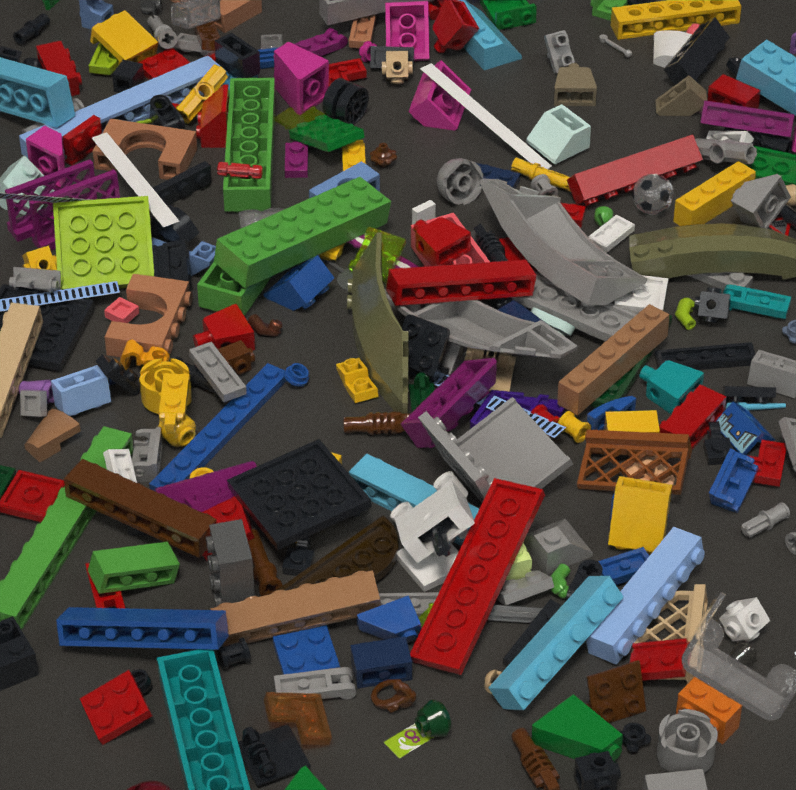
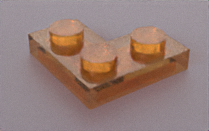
[264,692,332,745]

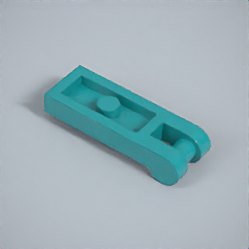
[723,284,791,319]

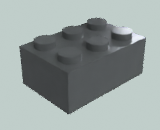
[205,519,255,607]

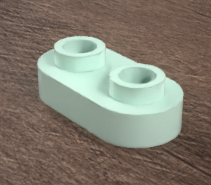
[531,307,575,337]

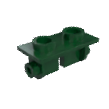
[409,373,434,412]

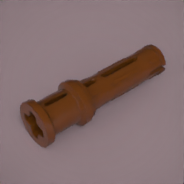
[248,529,283,596]

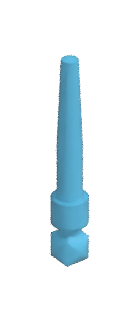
[726,402,786,410]

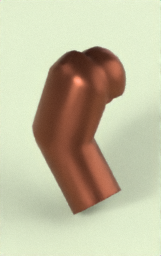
[248,314,283,336]

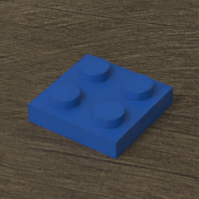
[273,625,340,675]

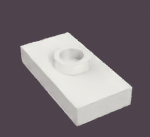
[588,215,635,253]
[103,449,137,483]

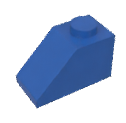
[357,595,421,643]

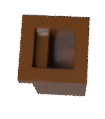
[217,340,255,375]

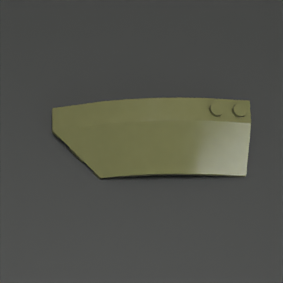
[629,223,796,280]
[347,232,409,413]

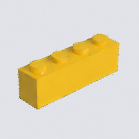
[673,161,756,226]

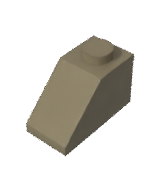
[655,75,707,116]

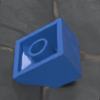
[263,255,334,311]

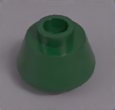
[415,699,451,737]

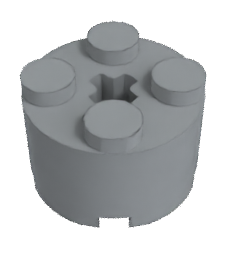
[657,709,718,773]

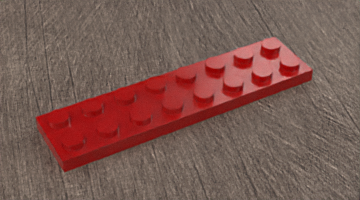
[410,478,545,675]

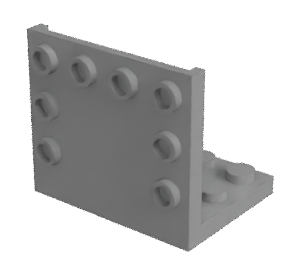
[418,397,573,503]

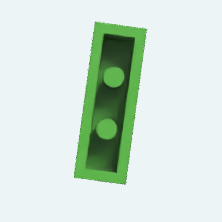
[88,542,180,594]

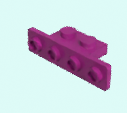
[155,461,257,512]

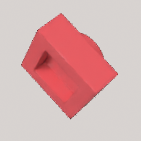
[104,297,139,323]

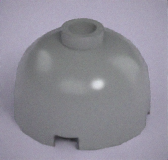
[437,158,483,205]

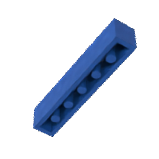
[56,607,229,650]

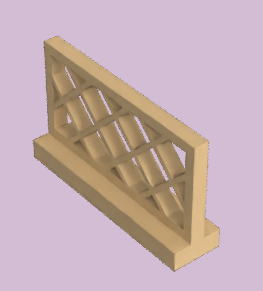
[632,584,708,684]

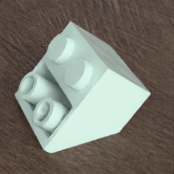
[526,104,591,164]
[0,155,55,215]

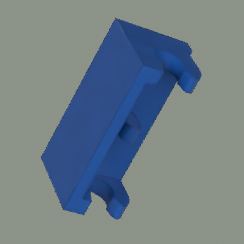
[709,448,759,513]

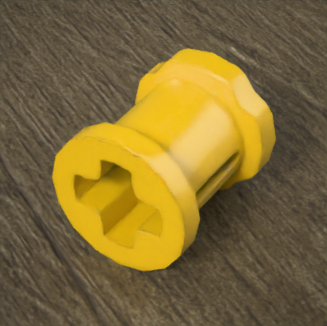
[558,411,591,443]

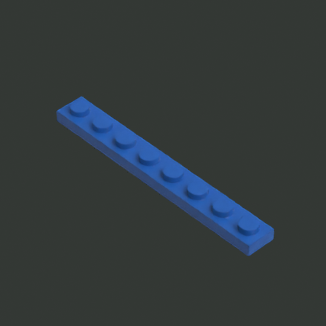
[149,363,287,491]

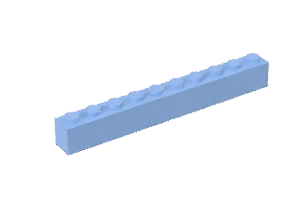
[19,56,220,158]

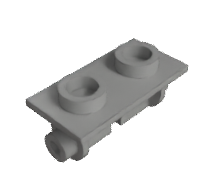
[9,267,61,293]

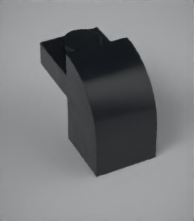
[150,205,199,242]

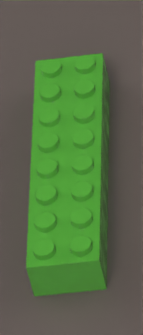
[223,78,276,212]
[214,177,391,288]

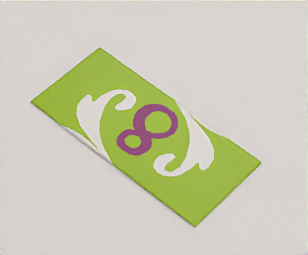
[384,723,434,759]

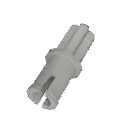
[741,502,790,537]

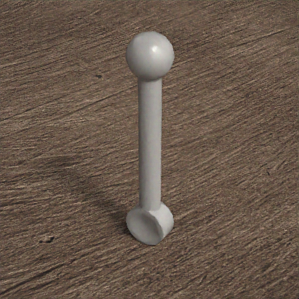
[599,34,632,58]

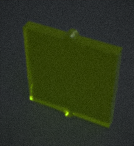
[275,106,325,130]

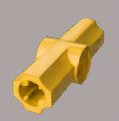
[176,64,228,124]

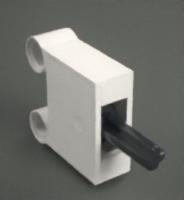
[390,471,475,563]

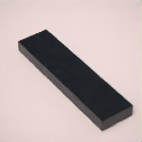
[654,342,756,370]

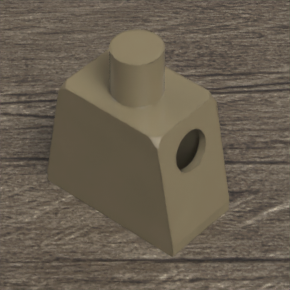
[554,63,597,106]

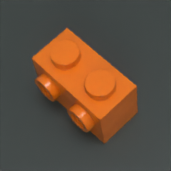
[676,677,742,744]

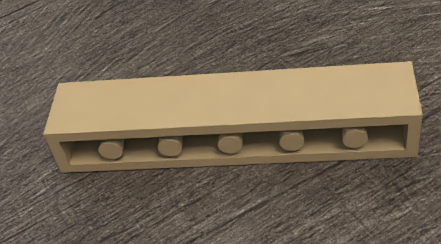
[0,303,43,438]

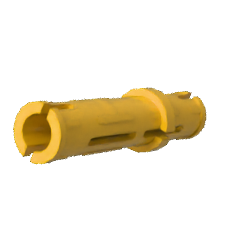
[511,157,571,192]

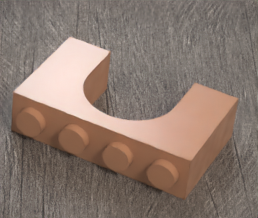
[170,0,262,33]
[93,119,197,180]
[105,274,193,360]

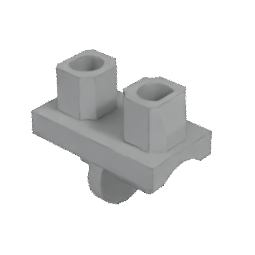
[544,30,575,74]

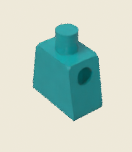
[639,360,704,415]

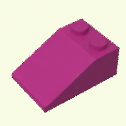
[385,1,430,61]

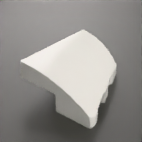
[653,30,692,68]

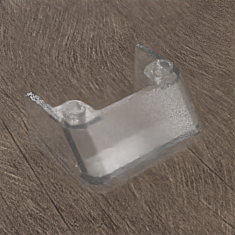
[681,590,796,721]

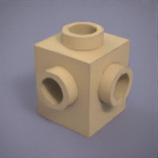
[382,51,413,84]

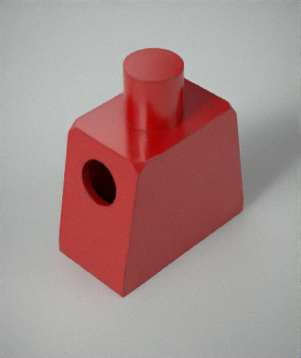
[432,0,479,53]
[413,217,471,266]
[193,304,255,351]

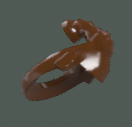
[371,679,417,713]

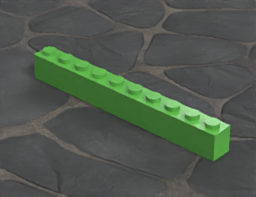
[0,426,134,630]

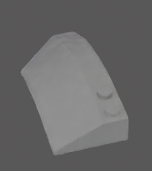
[480,178,648,308]
[385,289,578,359]

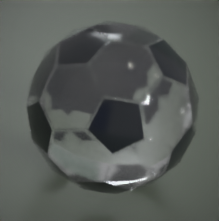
[632,174,674,215]

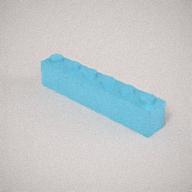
[349,454,479,546]
[488,576,624,710]

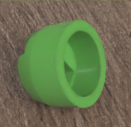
[594,206,613,226]

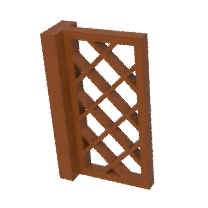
[577,429,692,495]

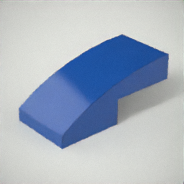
[587,396,636,430]

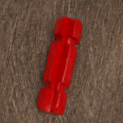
[217,162,263,179]

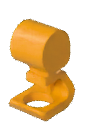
[120,339,170,370]

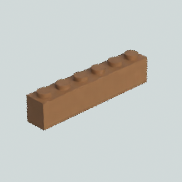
[557,304,670,416]
[210,570,381,647]

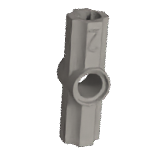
[695,138,757,164]

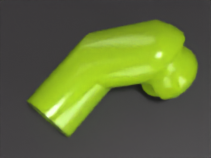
[675,298,696,330]

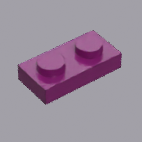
[285,142,308,178]

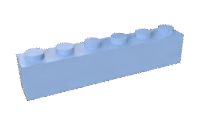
[586,527,705,665]

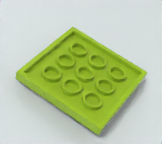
[53,196,154,290]

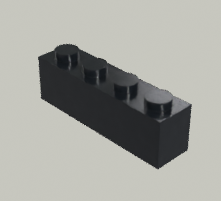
[663,17,730,85]

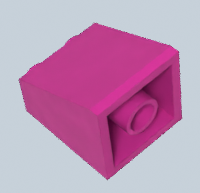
[274,42,329,116]

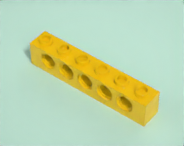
[611,0,741,40]

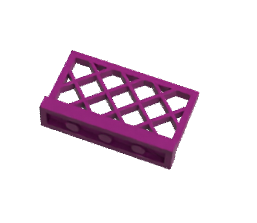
[700,100,794,137]
[5,160,97,242]
[29,169,120,251]

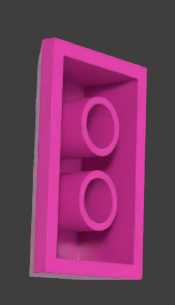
[408,60,471,131]

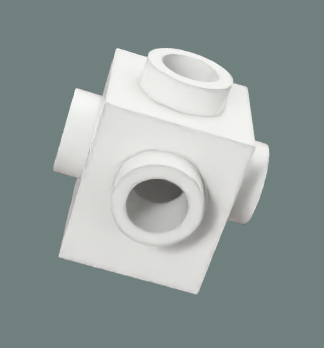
[719,597,770,642]

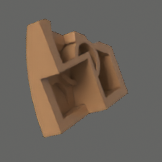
[24,409,81,462]

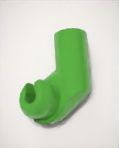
[550,563,571,599]

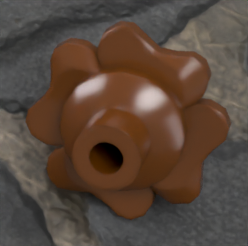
[370,143,397,167]

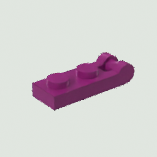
[295,28,348,56]

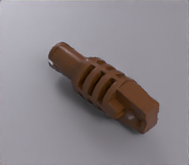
[344,411,410,435]
[511,728,560,790]

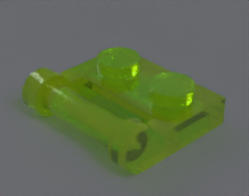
[348,227,406,282]

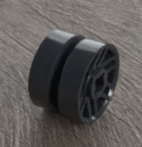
[322,78,369,125]

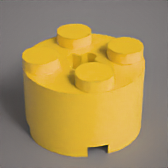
[139,358,192,415]

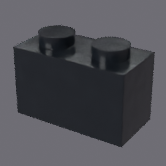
[215,32,260,78]

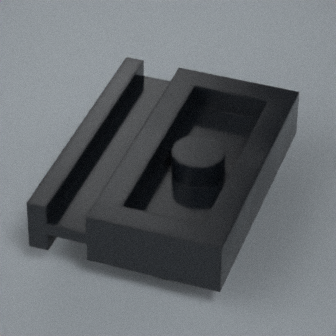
[152,239,191,286]

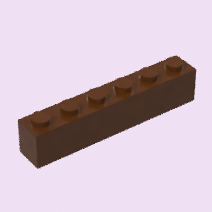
[64,459,217,558]

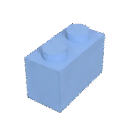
[51,365,111,416]

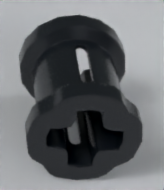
[216,638,251,670]

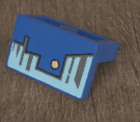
[716,401,775,455]

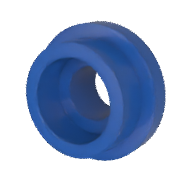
[284,363,309,387]

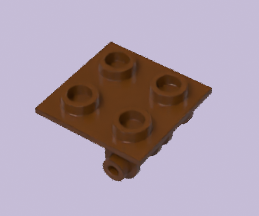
[586,660,646,723]

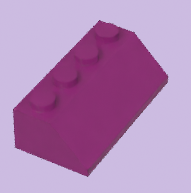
[401,358,497,448]

